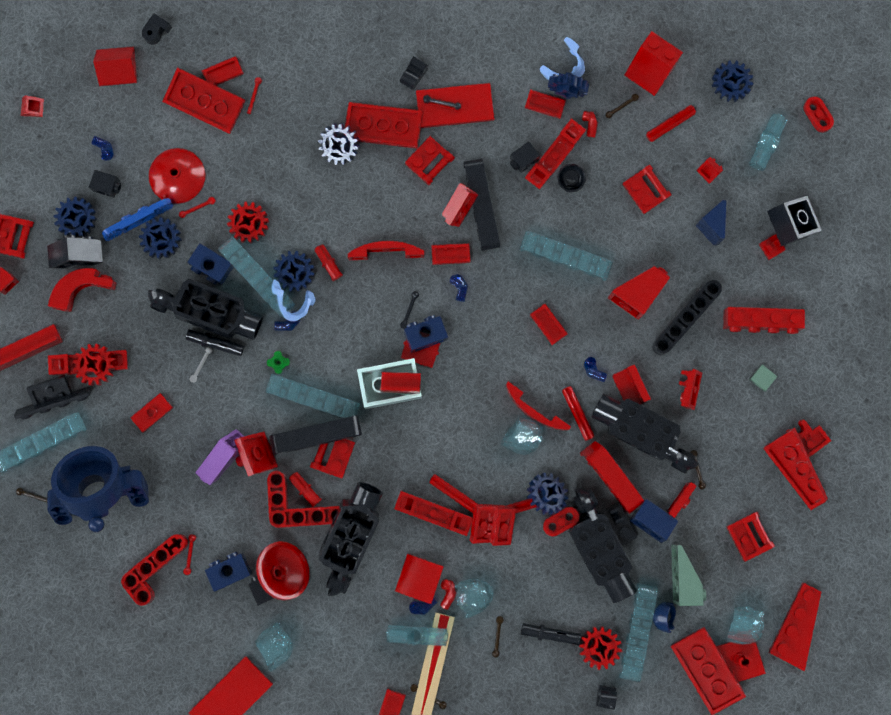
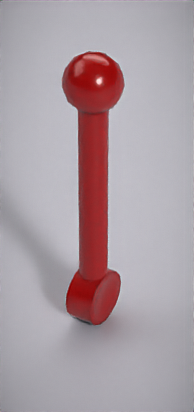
[247,77,262,114]
[179,197,216,218]
[183,534,196,575]

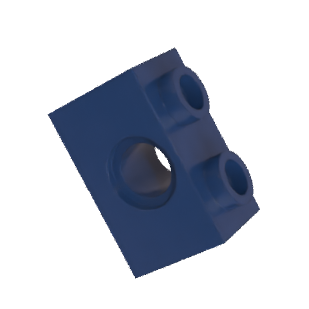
[187,243,234,285]
[404,315,448,353]
[205,552,253,592]

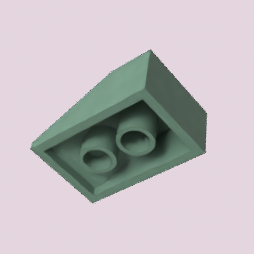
[671,545,706,606]

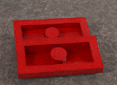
[469,504,516,546]
[395,554,444,604]

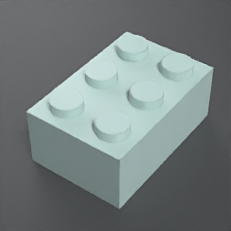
[357,358,422,409]

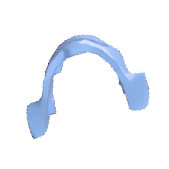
[540,37,585,80]
[272,279,316,321]

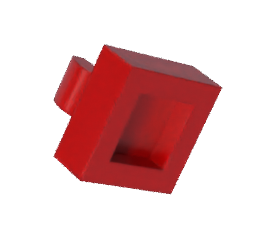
[696,157,723,184]
[759,234,786,260]

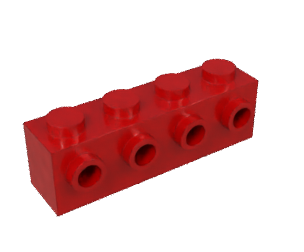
[723,307,805,334]

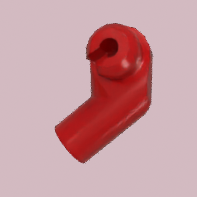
[582,111,598,138]
[440,579,456,610]

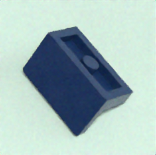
[630,499,678,543]

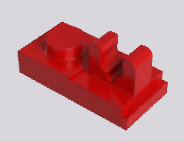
[679,369,702,410]

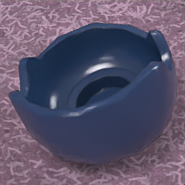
[653,602,676,633]

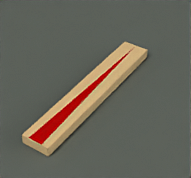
[411,613,455,715]

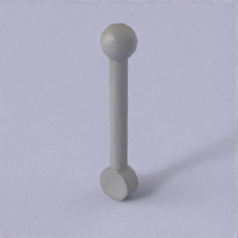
[190,347,213,383]

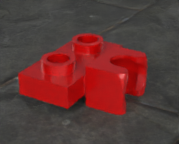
[786,419,831,457]

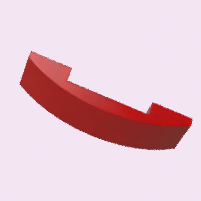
[525,118,586,190]
[348,241,424,260]
[48,350,128,375]
[505,381,571,431]
[394,491,473,536]

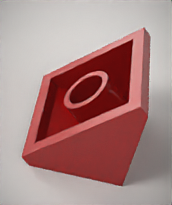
[93,47,137,86]

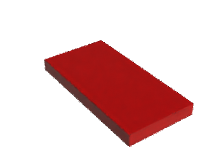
[162,67,246,134]
[416,83,494,128]
[344,102,423,149]
[670,626,746,715]
[189,656,273,715]

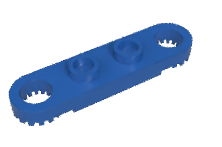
[102,198,173,241]

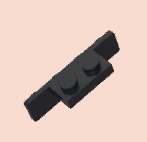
[14,375,91,420]

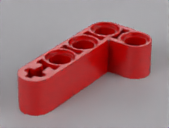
[580,441,644,514]
[121,534,188,606]

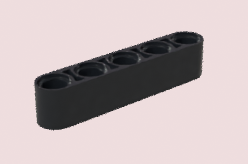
[463,158,500,251]
[652,280,722,355]
[269,415,362,455]

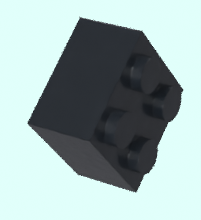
[767,196,822,246]

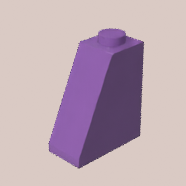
[196,429,244,485]

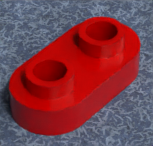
[803,96,834,133]
[543,507,579,536]

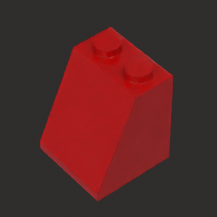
[624,31,683,96]
[608,266,670,320]

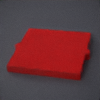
[401,332,440,368]

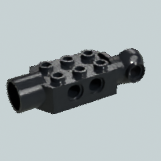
[148,279,263,340]
[591,393,699,473]
[319,482,383,596]
[568,488,637,603]

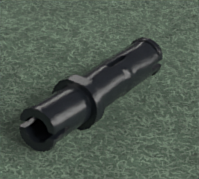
[186,329,244,356]
[521,623,581,646]

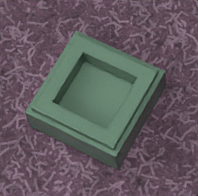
[749,365,777,392]

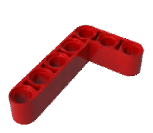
[267,471,339,528]

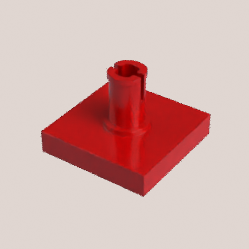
[234,432,278,477]
[717,635,766,682]

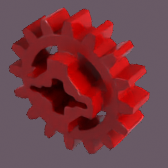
[227,202,269,244]
[73,344,116,386]
[579,626,622,670]

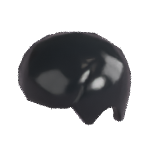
[557,164,586,193]

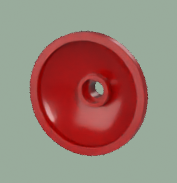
[149,148,205,204]
[256,541,309,600]

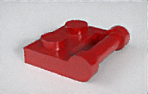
[405,136,455,186]
[622,165,672,214]
[0,214,34,259]
[310,439,356,479]
[726,511,775,562]

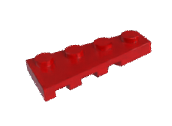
[763,427,828,510]
[768,582,821,671]

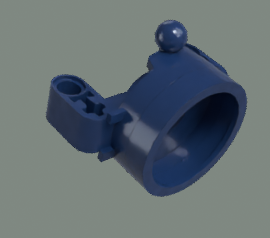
[47,446,149,533]

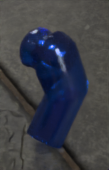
[91,136,114,161]
[450,274,468,302]
[274,311,300,331]
[584,357,607,382]
[409,598,438,615]

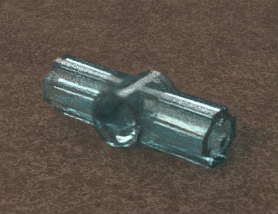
[749,113,788,171]
[386,625,448,646]

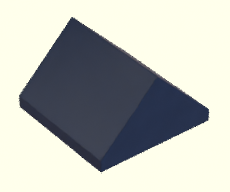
[696,200,726,246]

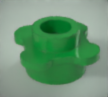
[267,351,290,374]

